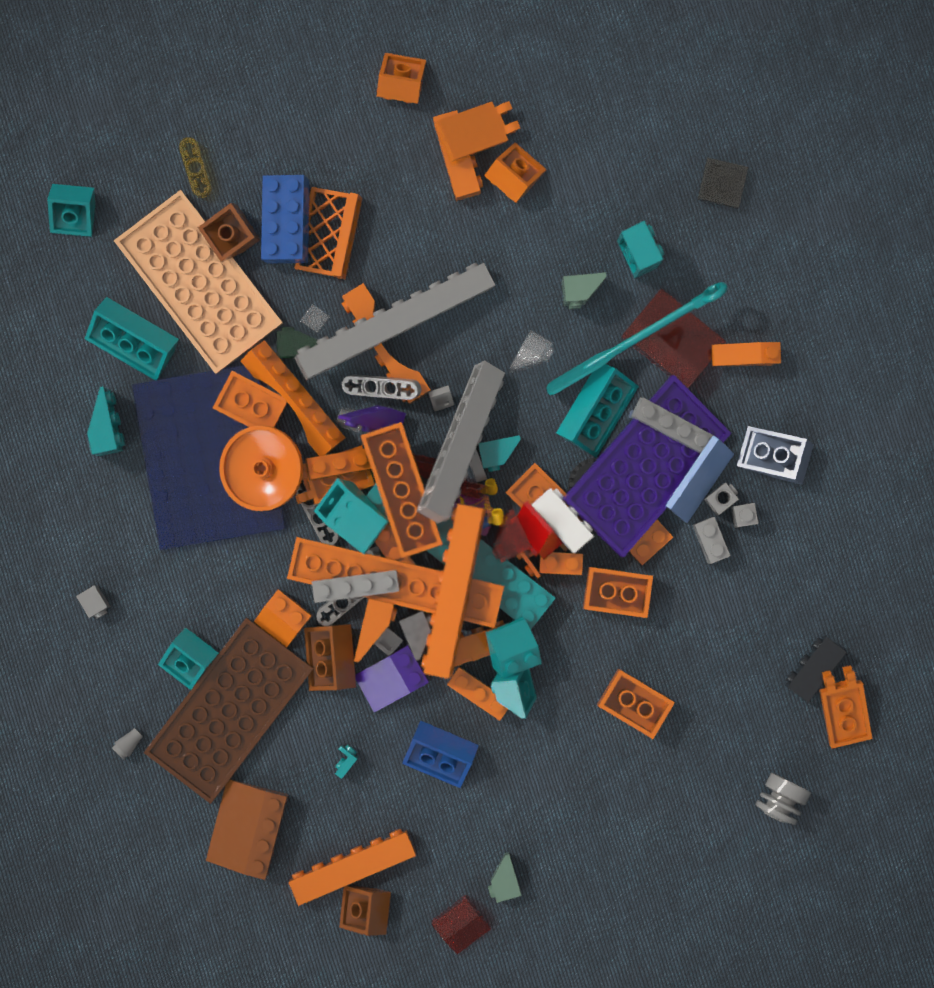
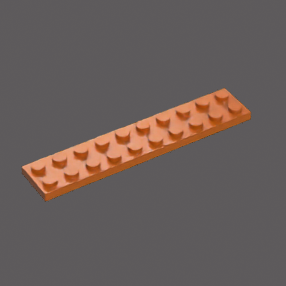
[287,537,504,628]

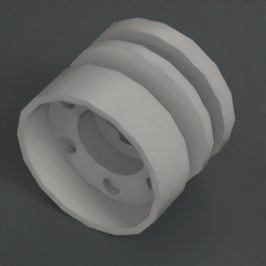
[755,772,811,825]

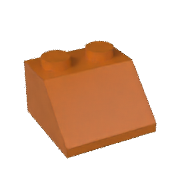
[377,53,426,104]
[484,143,547,203]
[254,589,313,648]

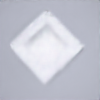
[300,304,330,334]

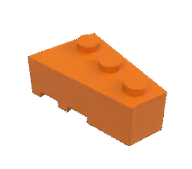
[455,620,508,667]

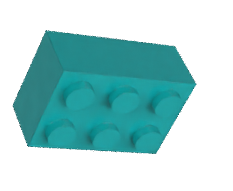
[617,221,664,279]

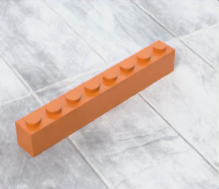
[422,504,486,679]

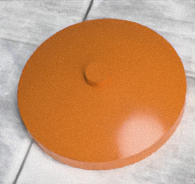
[220,426,303,511]

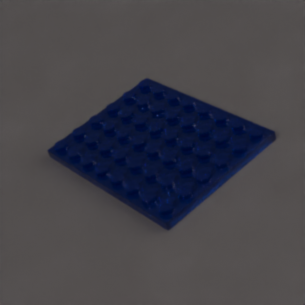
[132,365,285,550]

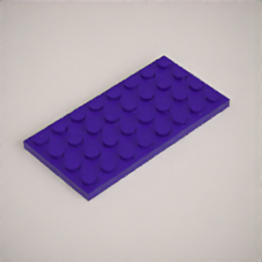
[562,375,731,557]

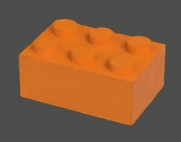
[583,567,653,618]
[597,669,675,739]

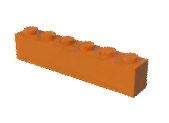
[289,829,416,906]

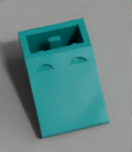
[87,387,125,456]
[314,478,389,554]

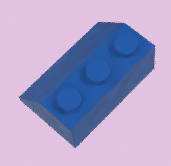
[402,721,479,788]

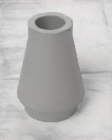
[112,728,143,760]

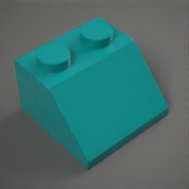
[47,184,95,237]
[486,617,542,679]
[158,627,219,690]
[491,669,537,719]

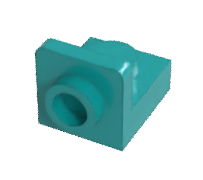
[335,744,359,779]

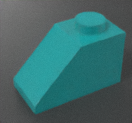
[478,435,521,472]

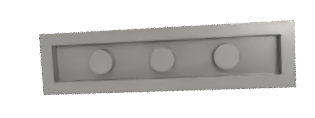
[631,397,714,454]
[312,570,400,603]

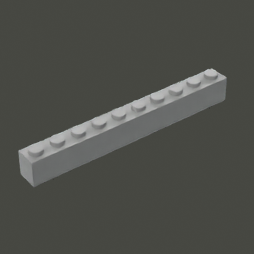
[295,262,495,381]

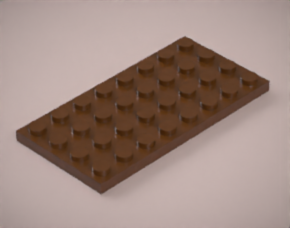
[144,618,314,804]

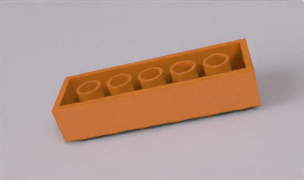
[361,422,443,558]

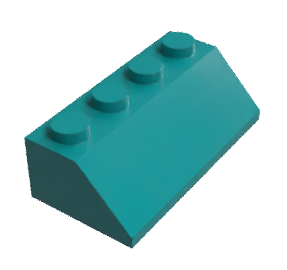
[85,297,179,381]
[556,364,639,458]

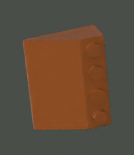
[206,779,289,880]

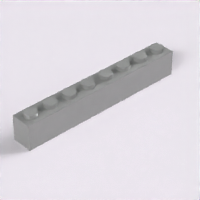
[417,361,505,523]

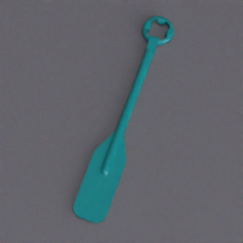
[547,282,728,395]

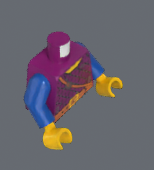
[452,478,504,536]

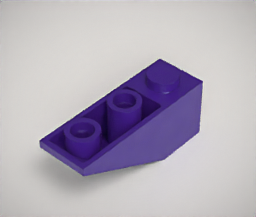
[338,405,406,433]

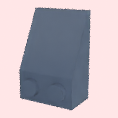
[737,426,814,485]

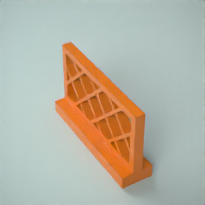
[294,187,363,280]

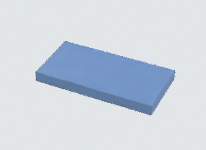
[666,436,734,523]

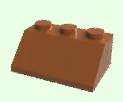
[304,624,356,691]

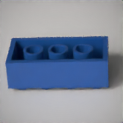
[261,175,310,263]

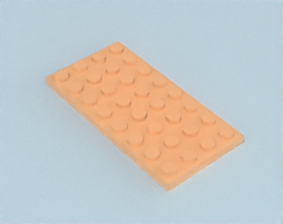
[114,190,283,375]

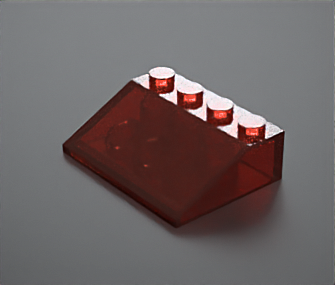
[621,288,726,388]

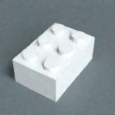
[532,488,593,553]

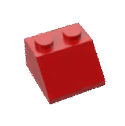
[513,501,562,560]

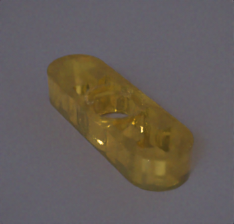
[179,137,211,198]

